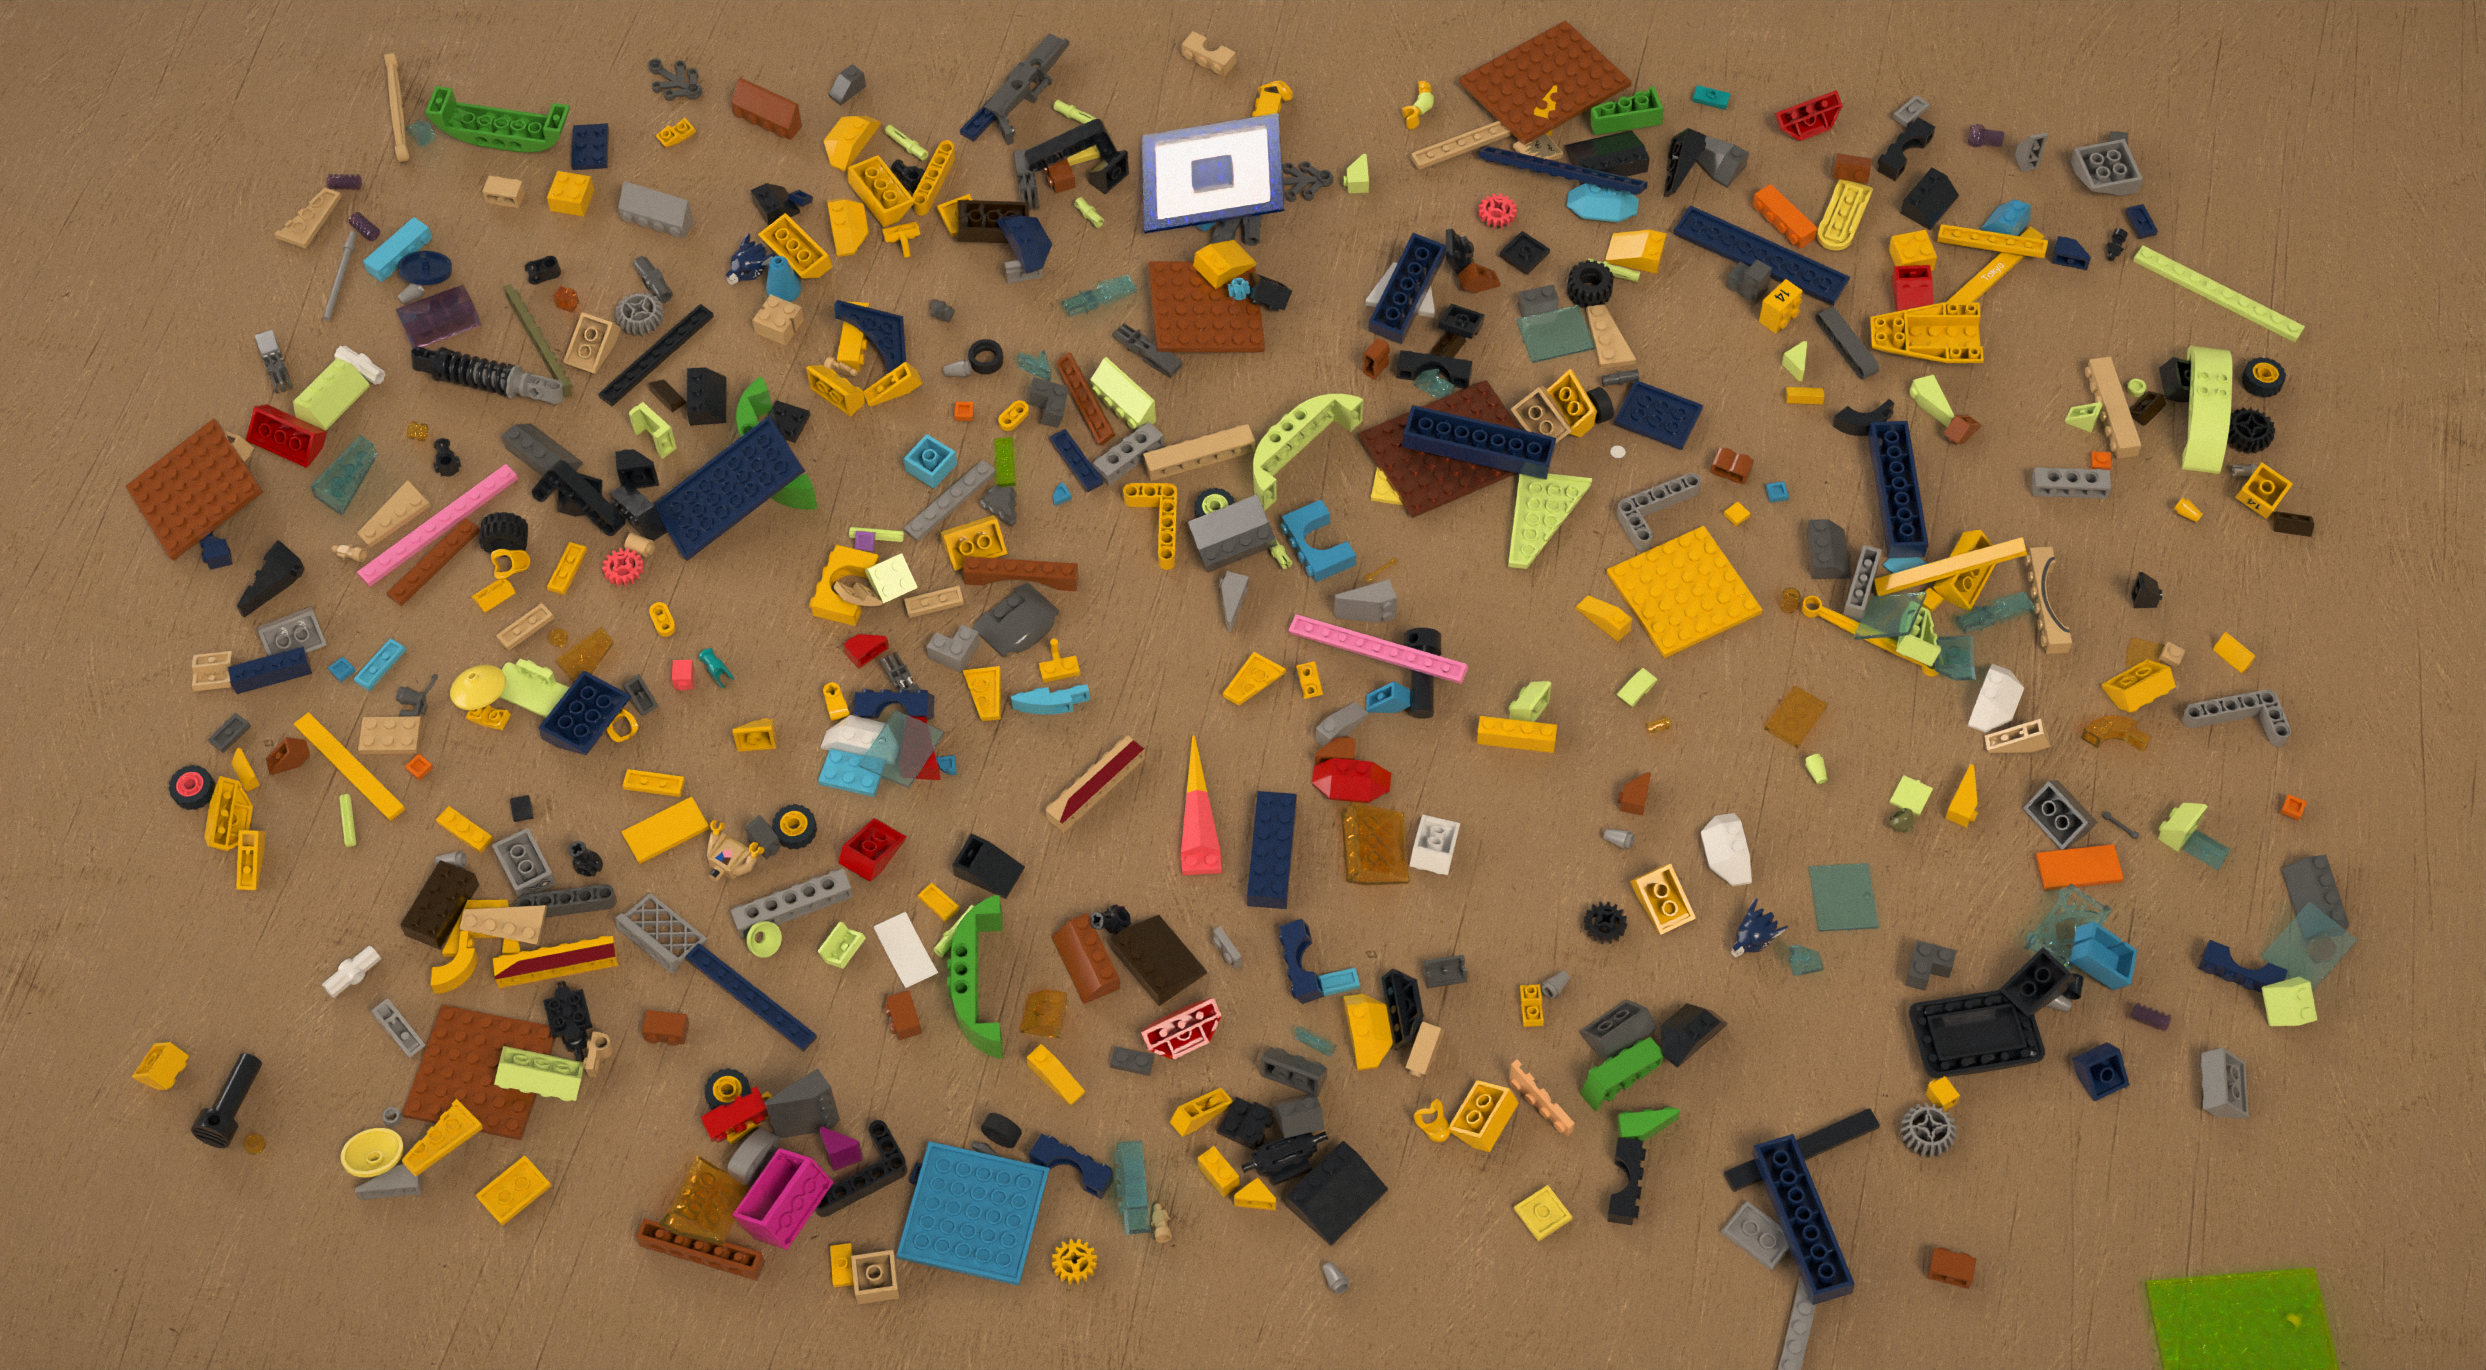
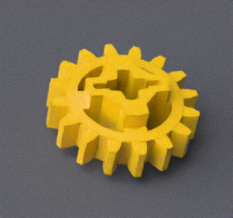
[1052,1239,1097,1285]

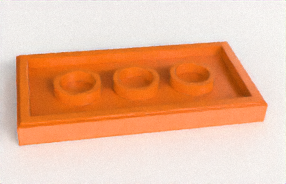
[2035,844,2124,891]

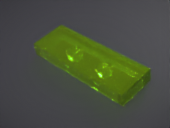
[995,437,1016,487]

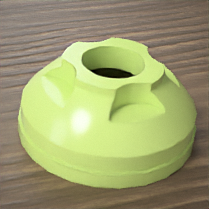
[747,921,782,958]

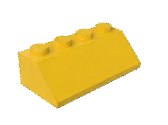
[848,155,915,227]
[758,213,833,279]
[1933,530,1996,611]

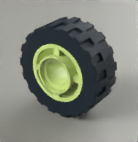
[1195,488,1235,518]

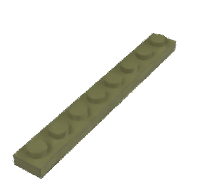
[504,284,573,398]

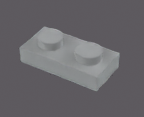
[1893,95,1930,127]
[1212,927,1242,969]

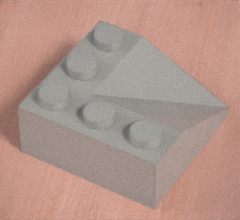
[2070,139,2143,196]

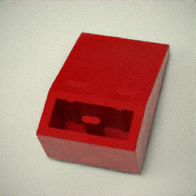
[1891,265,1934,312]

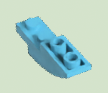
[1011,684,1090,715]

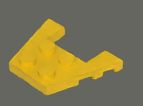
[442,900,521,957]

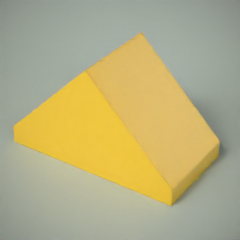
[1234,1177,1276,1211]

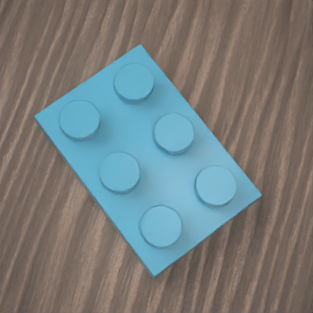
[818,748,886,797]

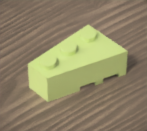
[1896,603,1941,666]

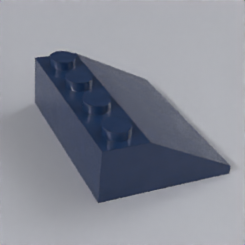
[538,670,631,755]

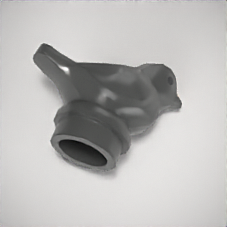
[930,299,955,323]

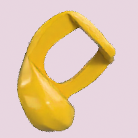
[1258,81,1293,102]
[491,549,530,579]
[606,707,638,742]
[1414,1099,1450,1142]

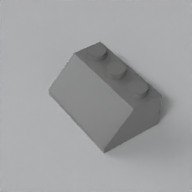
[257,607,327,656]
[2200,1047,2249,1119]

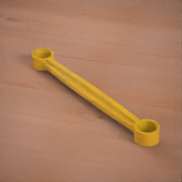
[1802,596,1943,677]

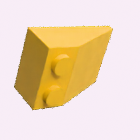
[1605,230,1667,274]
[1193,240,1257,289]
[1630,864,1696,935]

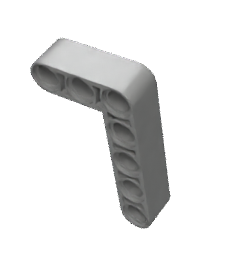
[1617,473,1701,551]
[2182,690,2291,747]

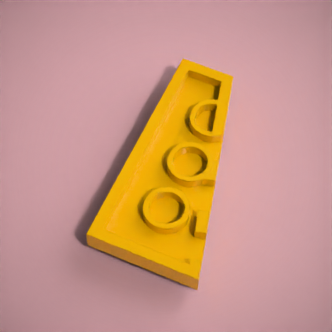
[402,1099,483,1177]

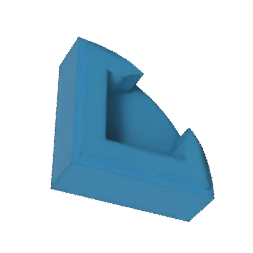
[1053,482,1072,506]
[936,755,957,775]

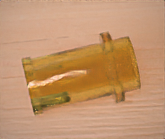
[1646,715,1672,735]

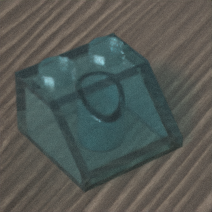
[1935,635,1976,681]

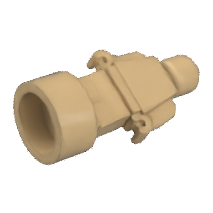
[824,356,858,377]
[331,544,367,562]
[1151,1203,1172,1243]

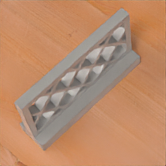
[615,893,707,974]

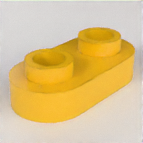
[998,400,1029,431]
[649,602,676,637]

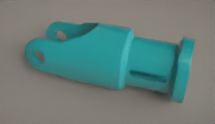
[698,648,734,689]

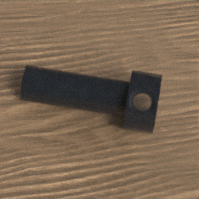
[1404,628,1441,719]
[191,1053,262,1148]

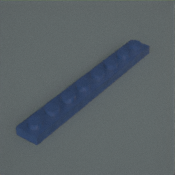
[685,943,817,1052]

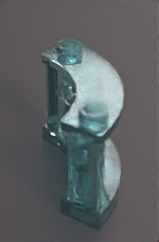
[2024,883,2113,971]

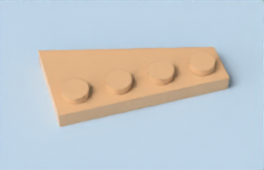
[1509,1060,1575,1137]

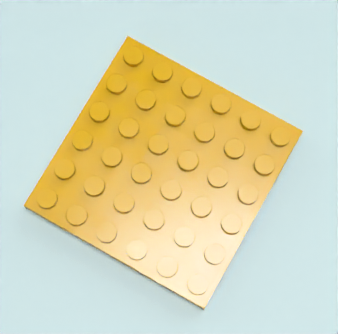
[1606,526,1763,658]

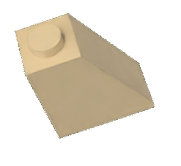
[1405,1021,1446,1077]

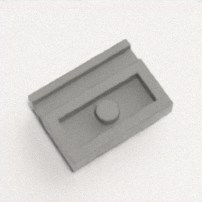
[1005,260,1043,284]

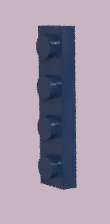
[1050,429,1103,493]

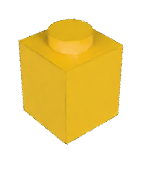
[1925,1077,1960,1112]

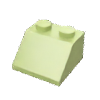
[1508,681,1552,722]
[2158,803,2208,852]
[2262,977,2317,1026]

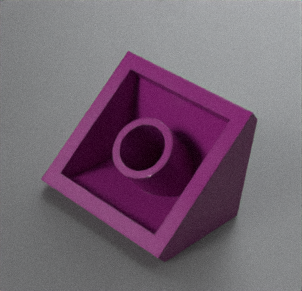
[820,1126,863,1171]

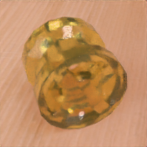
[407,421,428,442]

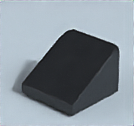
[510,795,534,822]

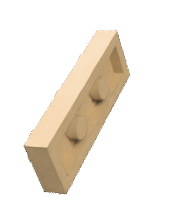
[904,586,964,618]
[496,603,554,651]

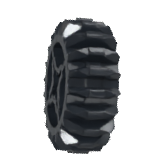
[2228,407,2275,454]

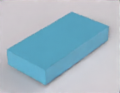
[1319,968,1360,996]

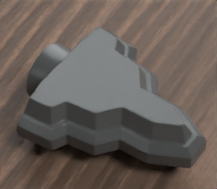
[980,486,1017,526]

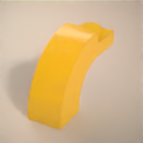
[430,930,478,994]

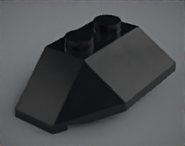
[1381,969,1424,1051]
[1661,1003,1728,1068]

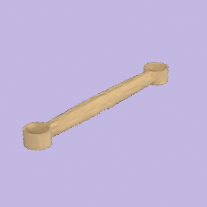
[384,53,409,163]

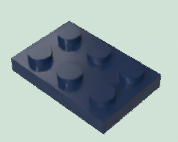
[572,123,609,170]

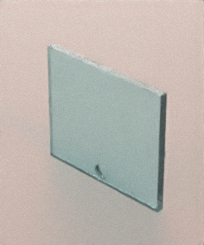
[1516,305,1595,363]
[1854,592,1927,640]
[859,710,945,788]
[1809,863,1879,932]
[2261,902,2358,991]

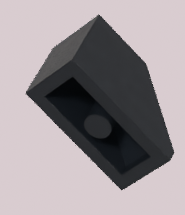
[2131,572,2162,608]

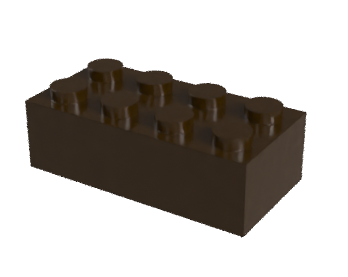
[956,200,1029,243]
[400,860,479,950]

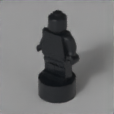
[2107,228,2128,261]

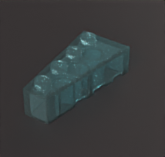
[311,435,378,516]
[1114,1140,1150,1235]

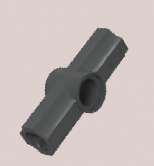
[1243,194,1261,246]
[1210,211,1242,244]
[633,256,673,303]

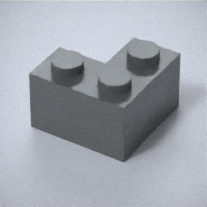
[1726,259,1772,303]
[1026,377,1069,428]
[1905,940,1957,991]

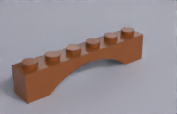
[963,556,1079,591]

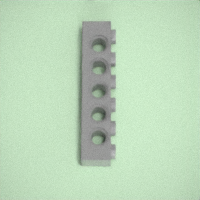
[731,869,853,939]

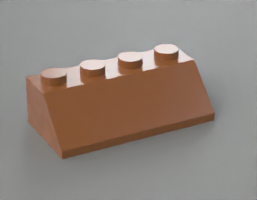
[731,77,802,140]
[1052,913,1121,1004]

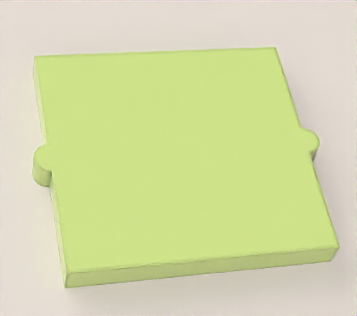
[1889,775,1933,816]

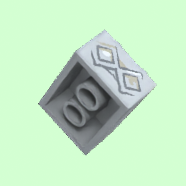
[492,828,556,898]

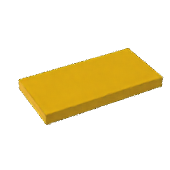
[621,796,710,864]

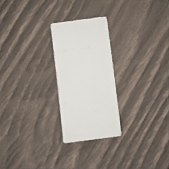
[874,912,938,988]

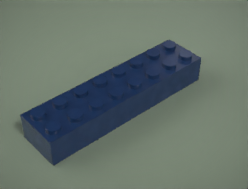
[1402,405,1556,480]
[1868,421,1929,558]
[1753,1134,1855,1305]

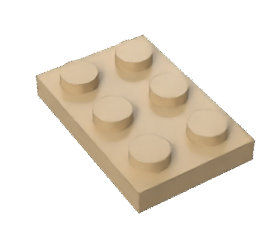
[358,716,422,754]

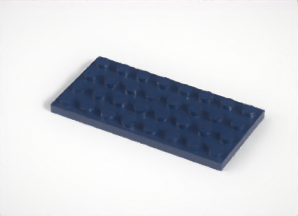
[654,416,805,561]

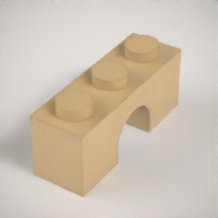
[1181,31,1236,77]

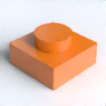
[954,401,974,421]
[2091,451,2111,470]
[405,754,433,781]
[2280,794,2307,821]

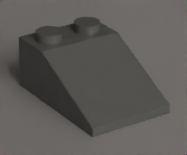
[1271,1093,1325,1138]

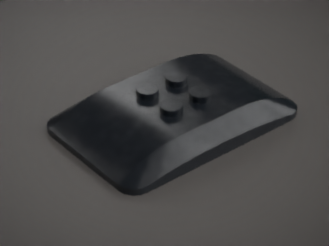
[1909,990,2045,1078]

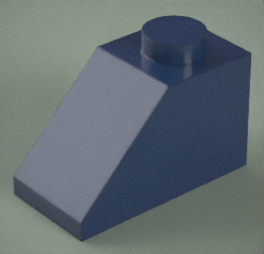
[2051,236,2091,270]

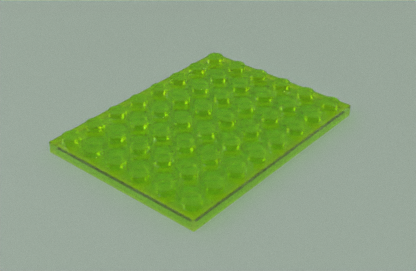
[2145,1267,2340,1370]

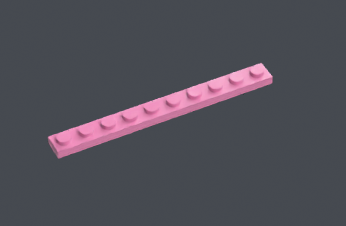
[357,464,518,587]
[1288,614,1469,684]

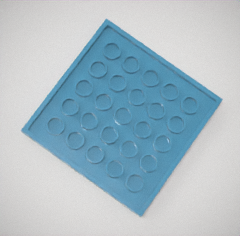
[896,1141,1050,1286]

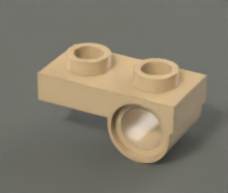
[583,1032,613,1078]

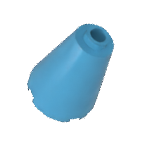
[766,256,801,302]

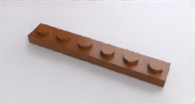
[1055,352,1116,446]
[387,518,480,606]

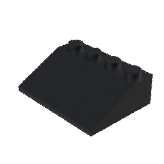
[1565,130,1650,185]
[1286,1141,1388,1246]

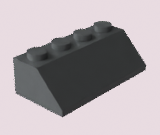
[502,423,583,477]
[2282,855,2349,941]

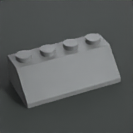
[618,181,694,238]

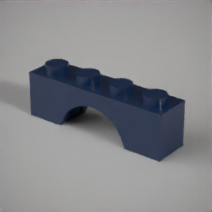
[199,530,233,570]
[854,689,935,719]
[1279,918,1325,1004]
[2198,940,2288,994]
[1029,1134,1114,1199]

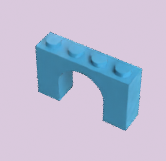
[1280,499,1356,582]

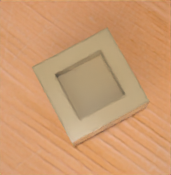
[2159,641,2185,668]

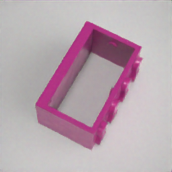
[732,1148,834,1250]

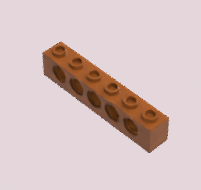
[636,1218,765,1281]

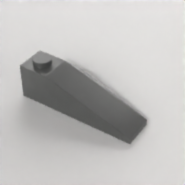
[1697,136,1749,188]

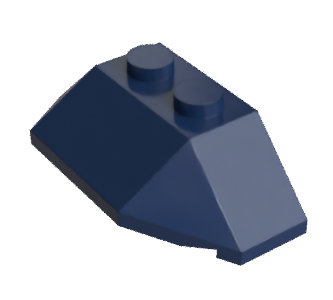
[997,215,1052,274]

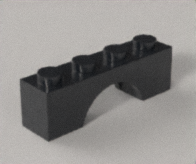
[1878,117,1936,181]
[1397,350,1473,389]
[1607,1137,1646,1225]

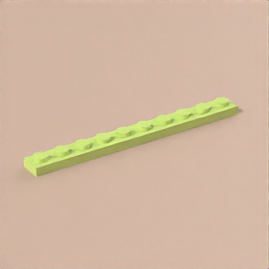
[2133,246,2305,342]

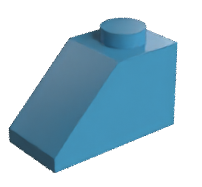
[1366,681,1410,713]

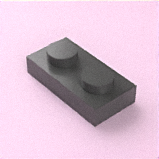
[995,113,1015,145]
[208,713,251,753]
[1110,1046,1155,1076]

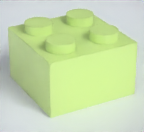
[865,553,918,604]

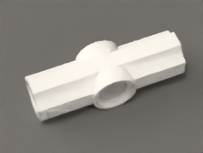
[334,346,386,385]
[322,946,381,998]

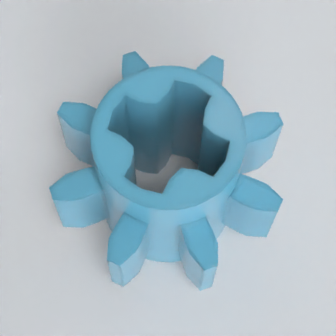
[1228,278,1250,300]

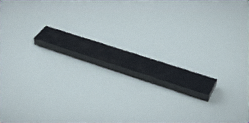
[598,304,714,406]
[1724,1108,1880,1192]

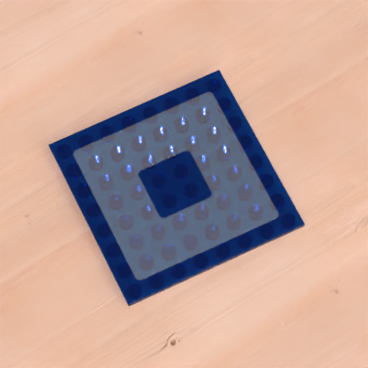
[1142,113,1285,234]

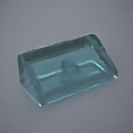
[2183,830,2231,870]
[1295,1026,1337,1057]

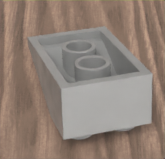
[1335,580,1397,623]

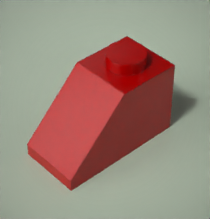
[843,634,889,669]

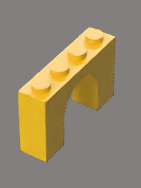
[809,545,880,626]

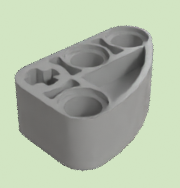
[727,1128,780,1188]

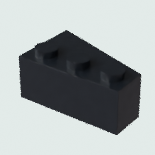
[609,482,667,541]

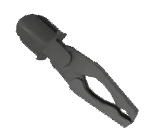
[1014,149,1040,210]
[1112,323,1183,378]
[255,330,293,394]
[880,652,935,721]

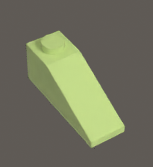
[1910,375,1955,427]

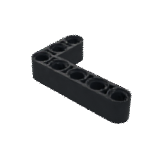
[1024,119,1117,172]
[532,460,626,536]
[815,1120,908,1217]

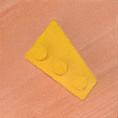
[962,666,1001,721]

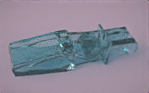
[1062,275,1137,317]
[1956,591,2035,634]

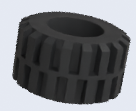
[1567,260,1614,308]
[479,512,528,557]

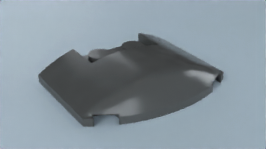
[972,583,1059,657]

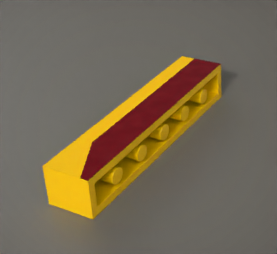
[493,936,619,988]

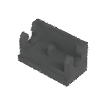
[1424,955,1467,989]

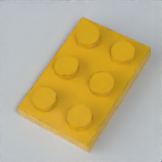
[475,1155,551,1226]

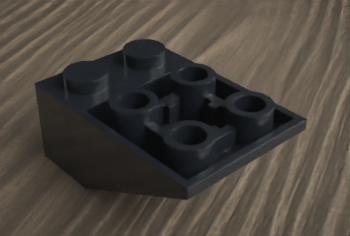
[952,833,1025,899]

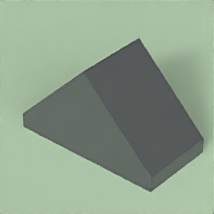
[622,674,658,716]

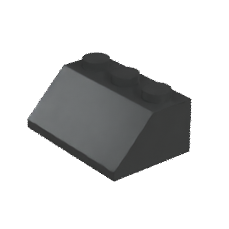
[1807,519,1850,579]
[2023,780,2098,850]
[1580,999,1657,1060]
[1261,1047,1327,1097]

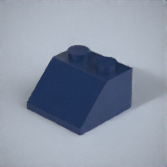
[2072,1042,2130,1101]

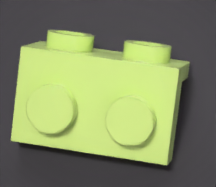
[818,922,866,969]

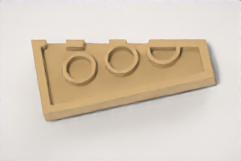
[274,188,342,249]
[1586,305,1636,369]
[357,480,431,549]
[459,905,547,945]

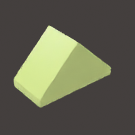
[1782,341,1807,381]
[2065,402,2103,433]

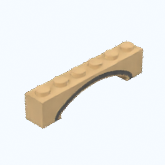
[2025,547,2072,654]

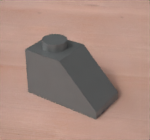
[829,64,866,106]
[745,815,781,859]

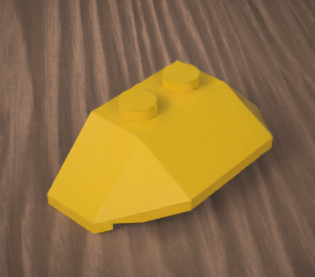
[824,115,881,172]
[827,198,869,257]
[204,776,253,851]
[1343,993,1393,1071]

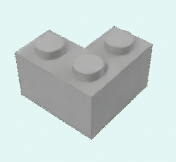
[927,625,980,673]

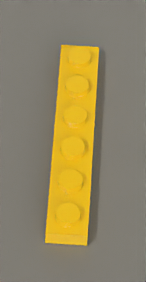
[1937,224,2048,258]

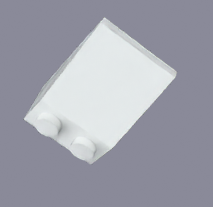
[1409,814,1460,875]

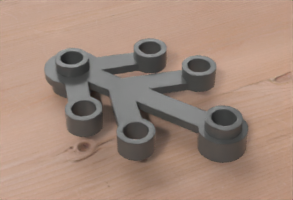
[648,58,703,101]
[1265,161,1334,202]

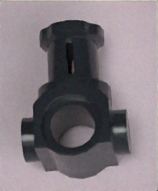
[890,159,925,193]
[433,438,462,477]
[569,841,603,877]
[1090,905,1131,934]

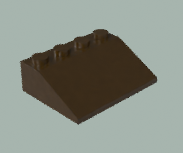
[1110,915,1207,1006]

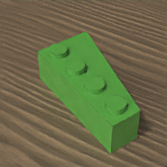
[1590,86,1663,135]
[1580,1037,1664,1112]

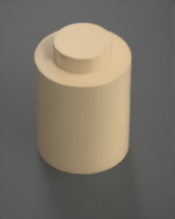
[624,533,655,558]

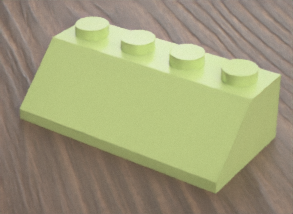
[1091,357,1156,430]
[293,358,370,431]
[494,1046,583,1101]

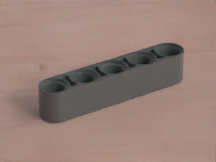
[1815,306,1879,380]
[516,884,617,918]

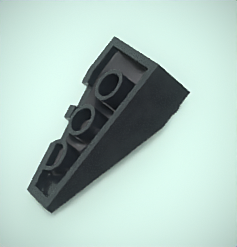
[1664,128,1706,197]

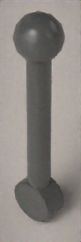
[2103,811,2139,839]

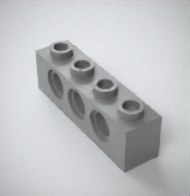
[1093,422,1164,486]
[2031,467,2111,499]
[1843,545,1882,623]

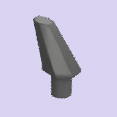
[972,1141,1000,1157]

